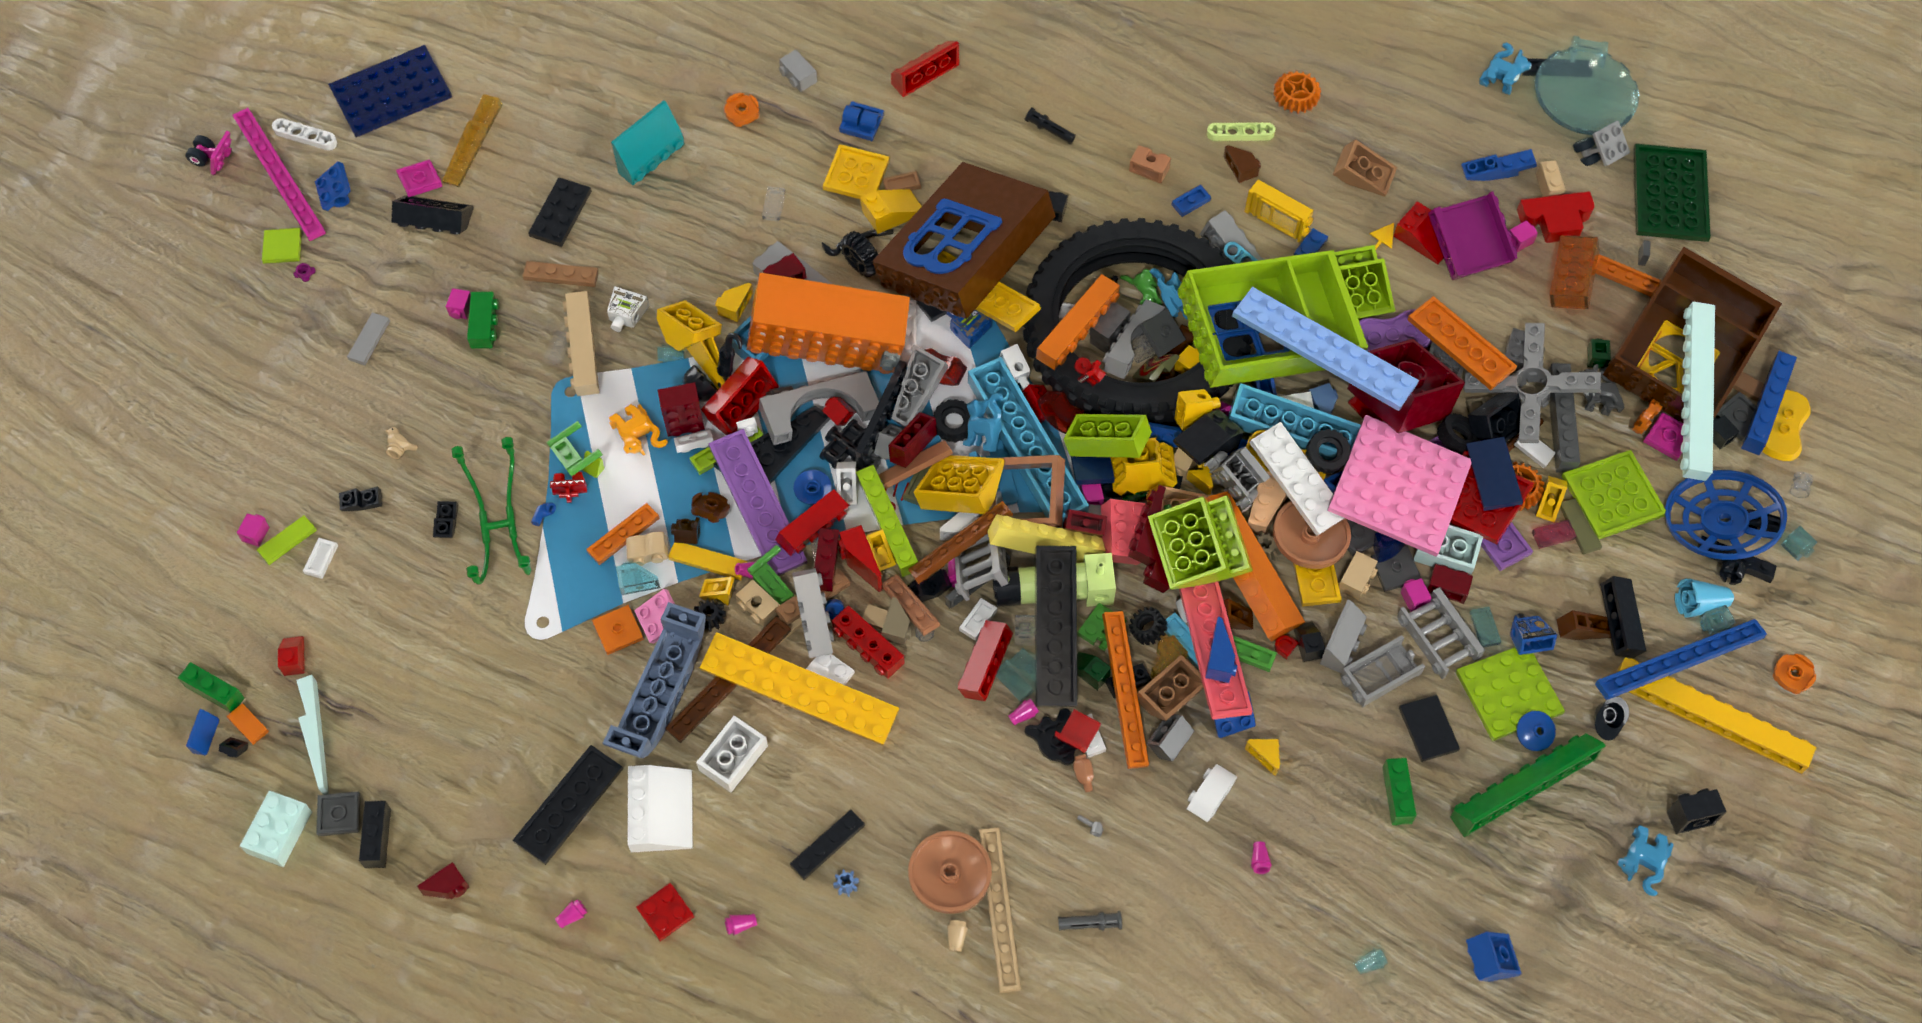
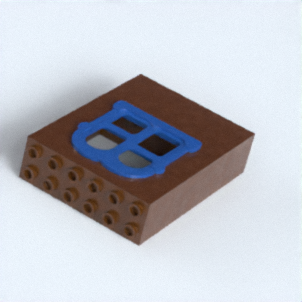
[872,162,1056,319]

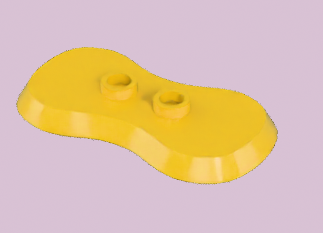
[1762,390,1811,461]

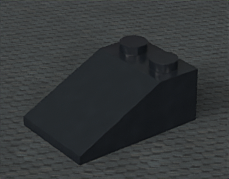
[1173,409,1245,465]

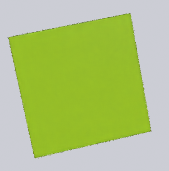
[262,228,302,264]

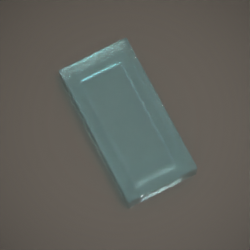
[1469,607,1501,648]

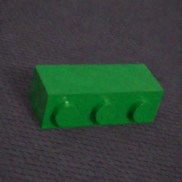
[467,292,499,349]
[178,662,245,713]
[1382,758,1417,825]

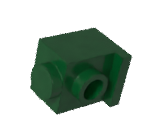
[1587,338,1611,369]

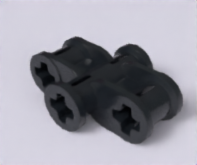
[819,419,866,469]

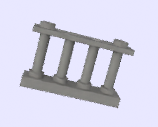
[955,534,1009,601]
[1397,587,1485,679]

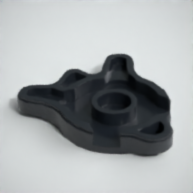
[1024,708,1076,766]

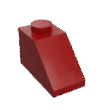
[278,636,304,676]

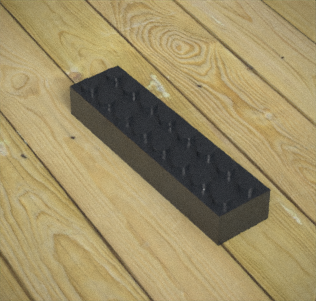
[1035,546,1077,707]

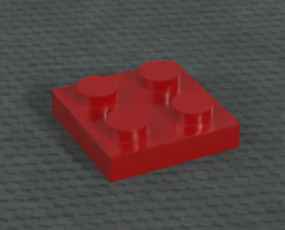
[636,882,695,942]

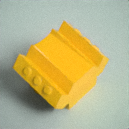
[1110,438,1177,496]

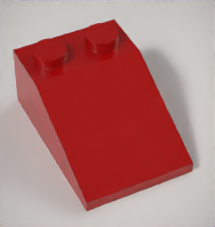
[1394,201,1444,265]
[838,525,882,592]

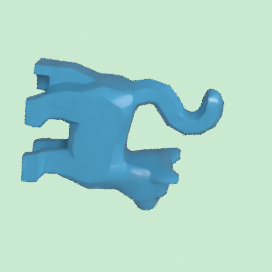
[1479,43,1532,95]
[1150,268,1188,320]
[963,393,1003,452]
[1617,825,1674,896]

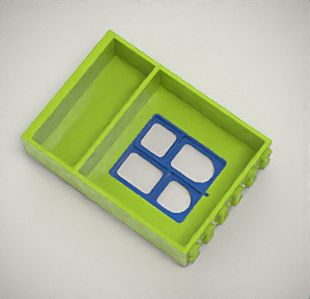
[1178,250,1368,388]

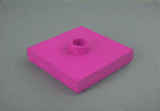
[396,159,443,197]
[1643,412,1683,461]

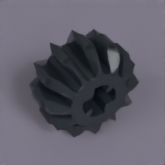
[694,598,726,632]

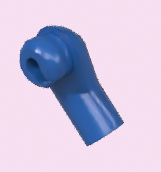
[531,502,556,526]

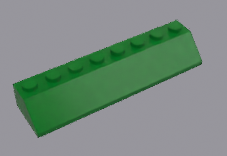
[1450,734,1606,837]

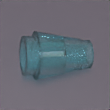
[657,345,684,363]
[1354,948,1388,975]

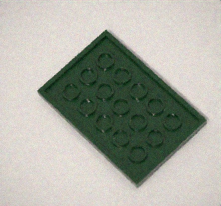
[1634,144,1711,242]

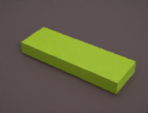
[256,515,317,565]

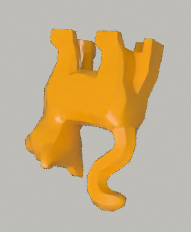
[609,404,668,456]

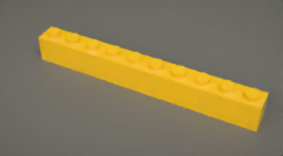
[1617,657,1816,774]

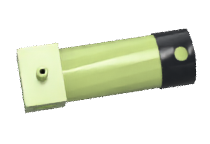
[993,553,1116,607]

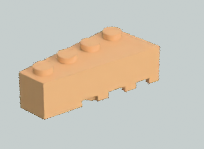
[1248,471,1288,536]

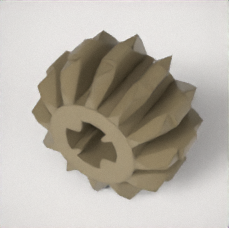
[1255,531,1281,562]

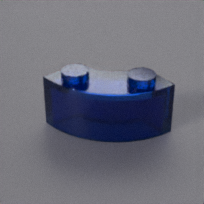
[1373,532,1405,563]

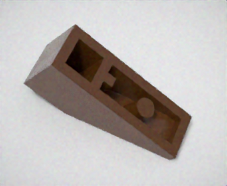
[1556,610,1611,640]

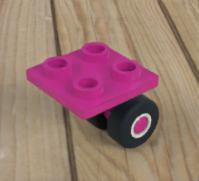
[185,131,232,175]

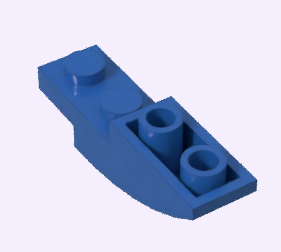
[1461,149,1537,181]

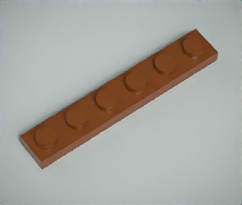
[908,501,1013,584]

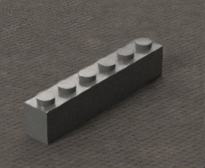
[1548,363,1580,473]

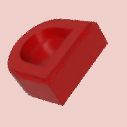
[1274,635,1299,659]

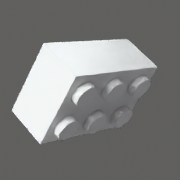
[696,716,768,793]

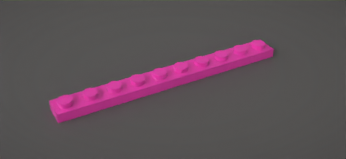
[232,108,326,241]

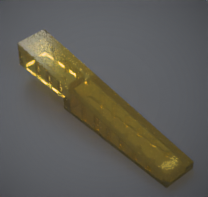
[442,94,502,187]

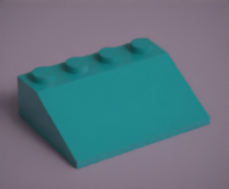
[611,100,684,185]

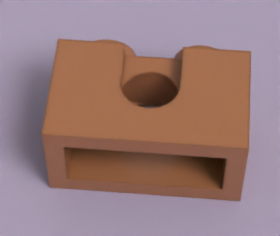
[1129,145,1171,184]

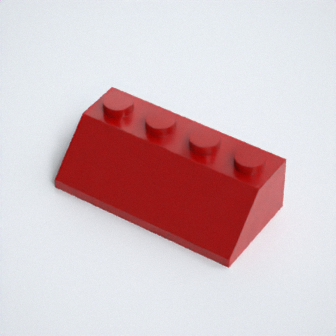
[891,41,959,97]
[701,357,779,436]

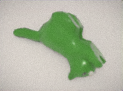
[1120,269,1163,306]

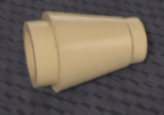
[947,920,968,952]

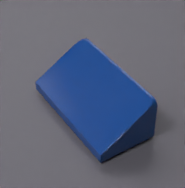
[186,709,219,756]

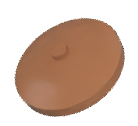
[1273,501,1351,569]
[908,831,992,914]

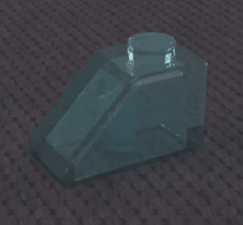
[616,563,660,595]

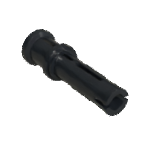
[1025,107,1076,144]

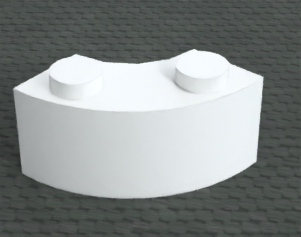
[1187,764,1237,822]

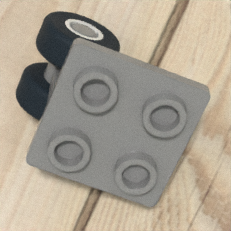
[1573,121,1630,166]

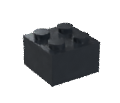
[1667,788,1727,835]

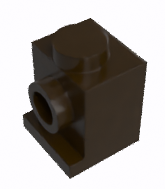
[671,517,700,544]

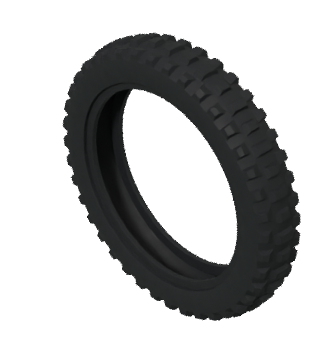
[1022,218,1253,425]

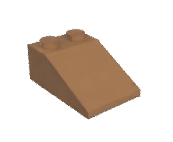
[1333,139,1397,197]

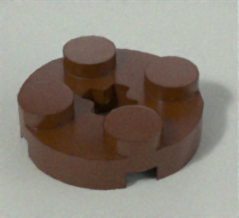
[691,492,730,523]

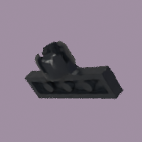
[1697,535,1777,585]

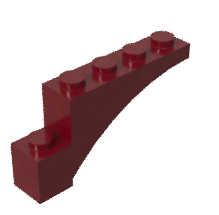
[1128,484,1170,593]

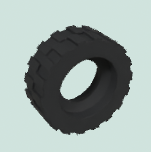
[934,399,970,443]
[1437,413,1480,455]
[1306,429,1351,474]

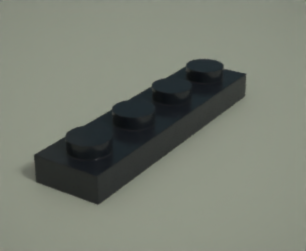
[790,810,865,880]

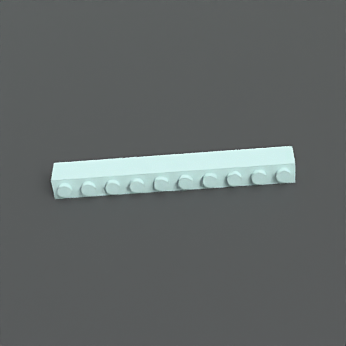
[1680,302,1715,481]

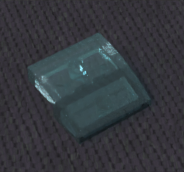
[996,648,1035,702]

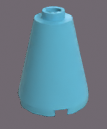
[1675,578,1734,618]

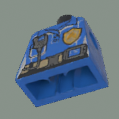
[1510,613,1557,655]

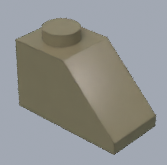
[882,597,913,645]

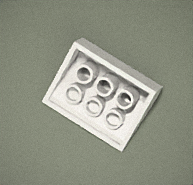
[628,765,693,852]

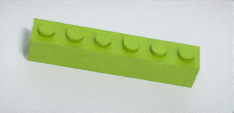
[856,465,918,578]

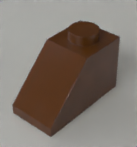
[1223,145,1261,183]
[1223,598,1253,630]

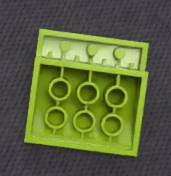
[1334,245,1396,319]
[1148,495,1253,589]

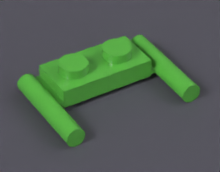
[547,421,603,477]
[747,545,794,605]

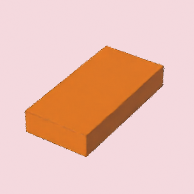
[226,703,269,745]

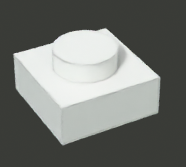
[736,417,758,437]

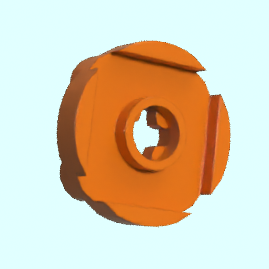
[724,93,759,127]
[1631,399,1663,434]
[1773,654,1816,694]

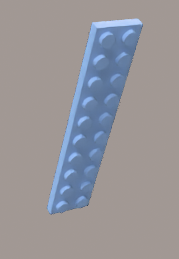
[1232,287,1419,411]

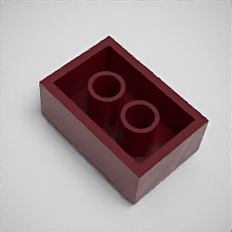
[657,382,705,437]

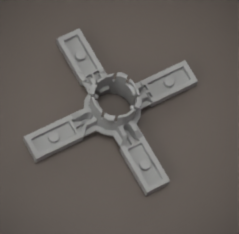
[1464,323,1601,443]

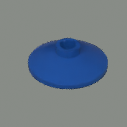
[793,470,832,505]
[1516,711,1556,751]

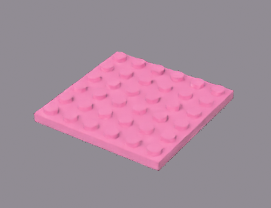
[1327,415,1471,557]

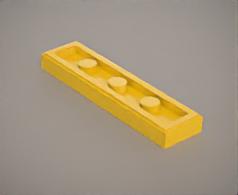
[668,543,748,581]

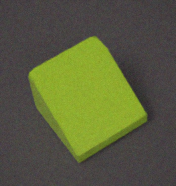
[582,451,604,478]

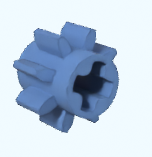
[833,869,859,897]

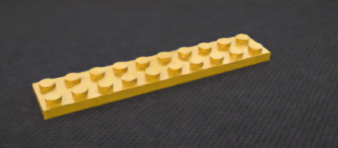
[700,632,899,746]

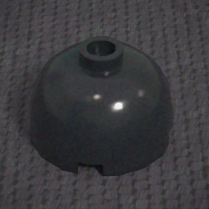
[683,365,718,402]

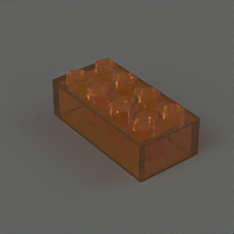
[1550,236,1599,309]

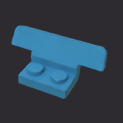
[969,439,1018,506]

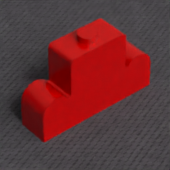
[1517,191,1595,243]

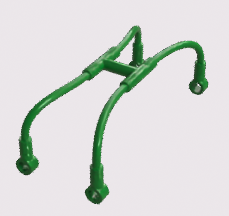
[451,437,531,585]

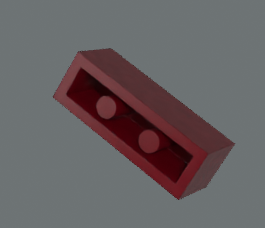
[888,412,937,468]
[814,528,839,592]

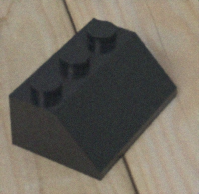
[1468,393,1521,442]

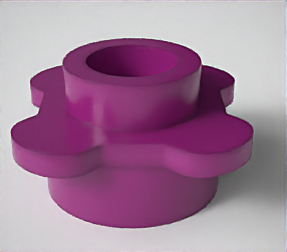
[293,263,316,282]

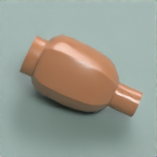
[1073,754,1094,793]

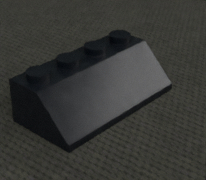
[391,195,474,235]

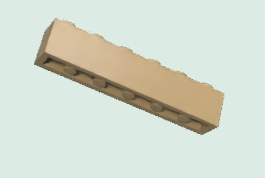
[563,291,599,396]

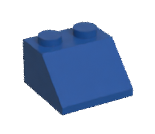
[1466,932,1522,982]

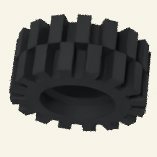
[1129,607,1168,645]

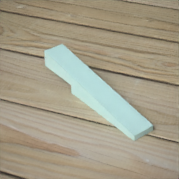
[296,675,329,795]

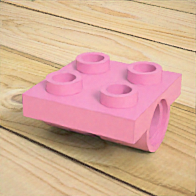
[634,589,675,644]

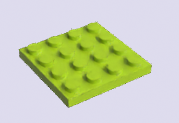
[1562,450,1666,539]
[1456,647,1565,741]

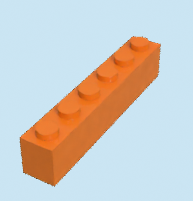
[1036,274,1120,370]

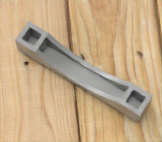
[1103,299,1166,379]

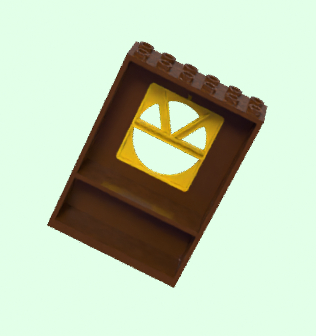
[1602,247,1782,423]

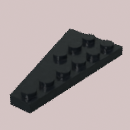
[713,406,830,484]

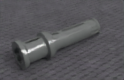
[1058,911,1122,931]

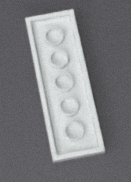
[1249,422,1345,536]

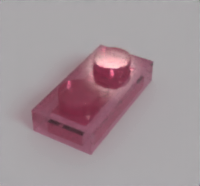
[1532,520,1577,549]

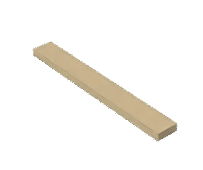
[979,827,1021,993]

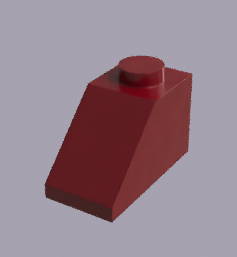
[417,862,469,899]

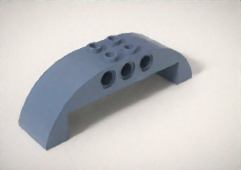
[603,602,706,758]

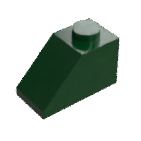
[1077,652,1111,691]

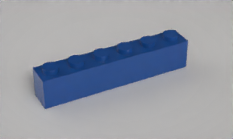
[1741,351,1797,455]

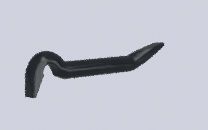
[822,229,893,256]

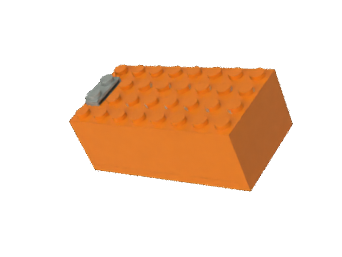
[746,273,910,374]

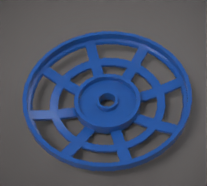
[1665,470,1787,560]

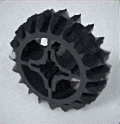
[840,231,878,278]

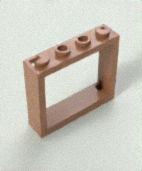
[988,455,1065,528]

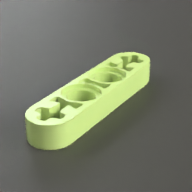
[1207,122,1276,141]

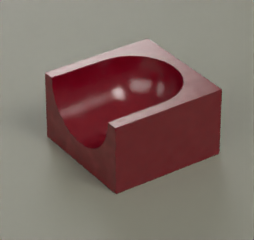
[1347,339,1465,434]

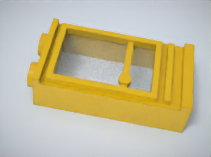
[1244,179,1314,243]

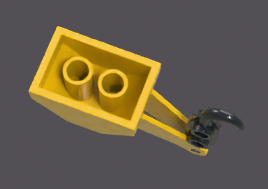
[656,300,742,389]

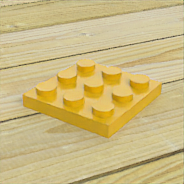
[823,144,890,199]

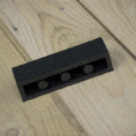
[1600,576,1647,658]

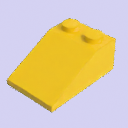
[860,189,922,234]

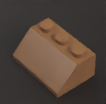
[1138,655,1204,721]

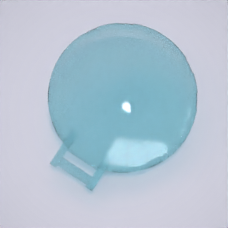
[1535,36,1639,135]

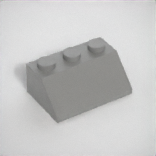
[1320,600,1367,673]

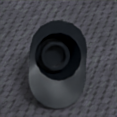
[1595,697,1629,741]

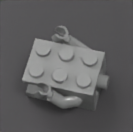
[1204,447,1270,512]

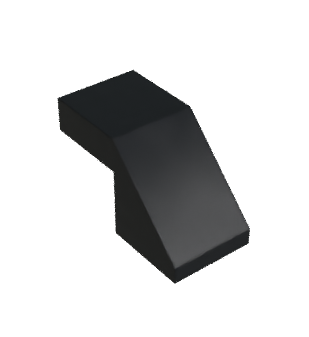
[908,569,952,602]

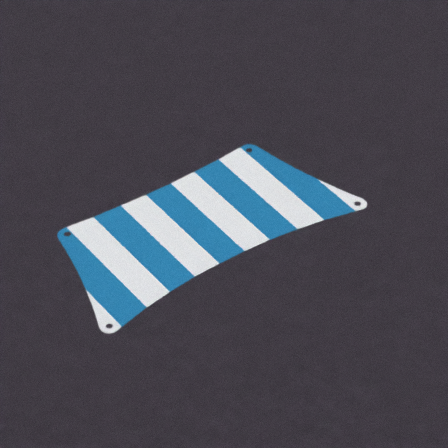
[525,305,1109,640]

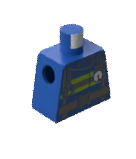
[947,310,992,349]

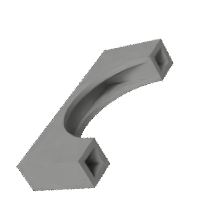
[759,371,879,445]

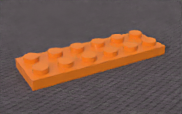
[1407,296,1517,390]

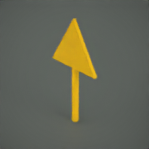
[1369,223,1394,249]

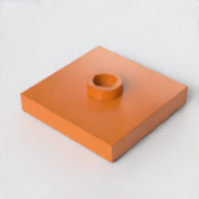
[592,605,644,655]

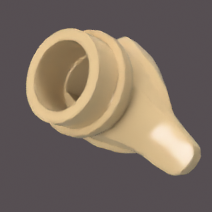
[386,427,418,459]

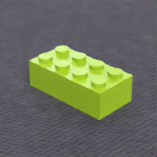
[1064,414,1152,458]

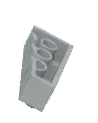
[1199,210,1265,264]
[892,345,949,428]
[792,568,834,658]

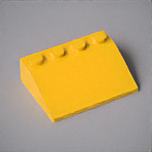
[914,455,1005,514]

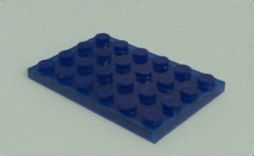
[328,45,452,138]

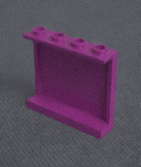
[1428,191,1517,281]

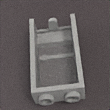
[1340,635,1425,708]

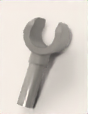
[1077,815,1103,837]

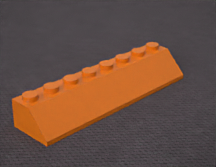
[1205,491,1306,642]

